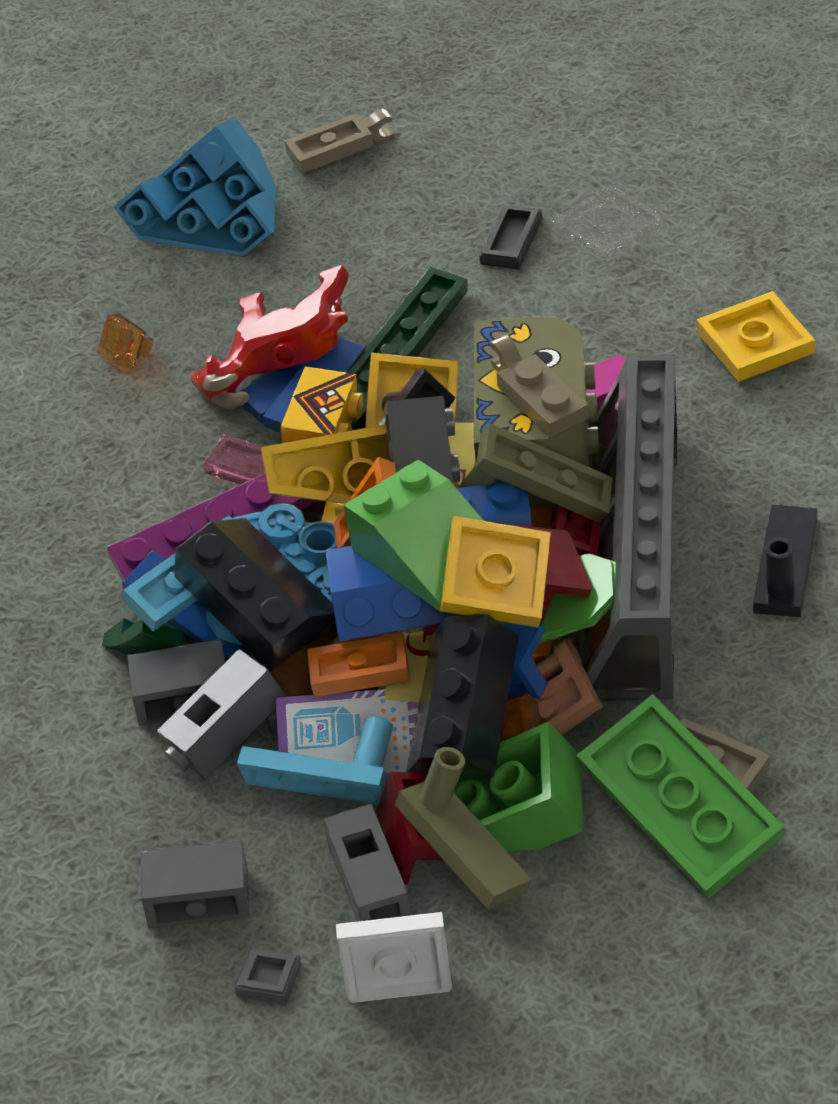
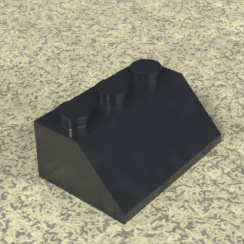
[174,518,336,672]
[406,615,519,777]

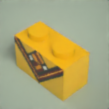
[281,366,363,443]

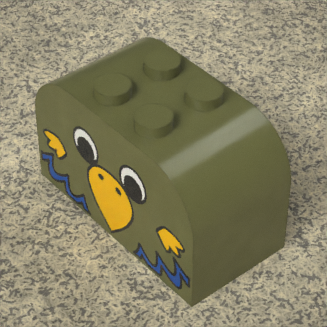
[474,317,599,508]

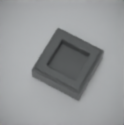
[235,947,301,1005]

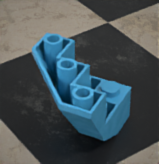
[114,118,276,257]

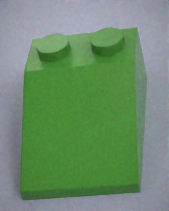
[343,460,484,613]
[454,721,583,851]

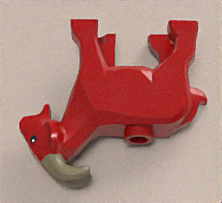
[191,265,349,410]

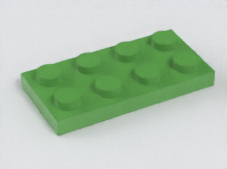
[576,694,786,899]

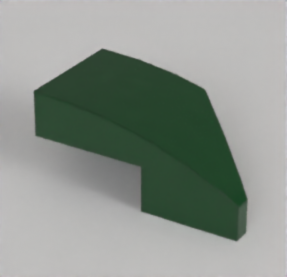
[102,618,185,655]

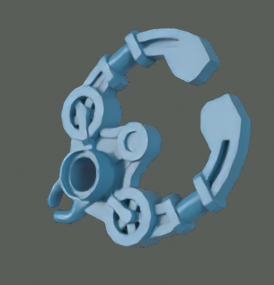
[195,503,337,645]

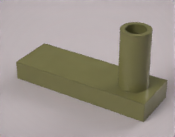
[460,423,613,523]
[395,747,532,910]

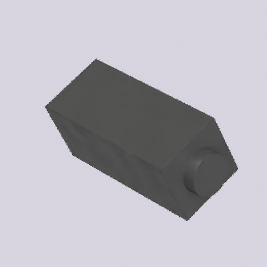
[157,649,286,780]
[323,804,411,922]

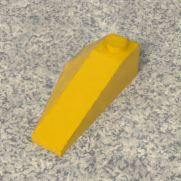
[261,425,458,504]

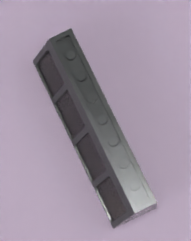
[578,354,678,699]

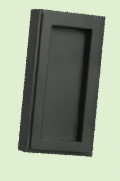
[479,204,543,270]

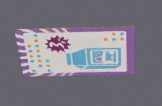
[276,689,418,776]

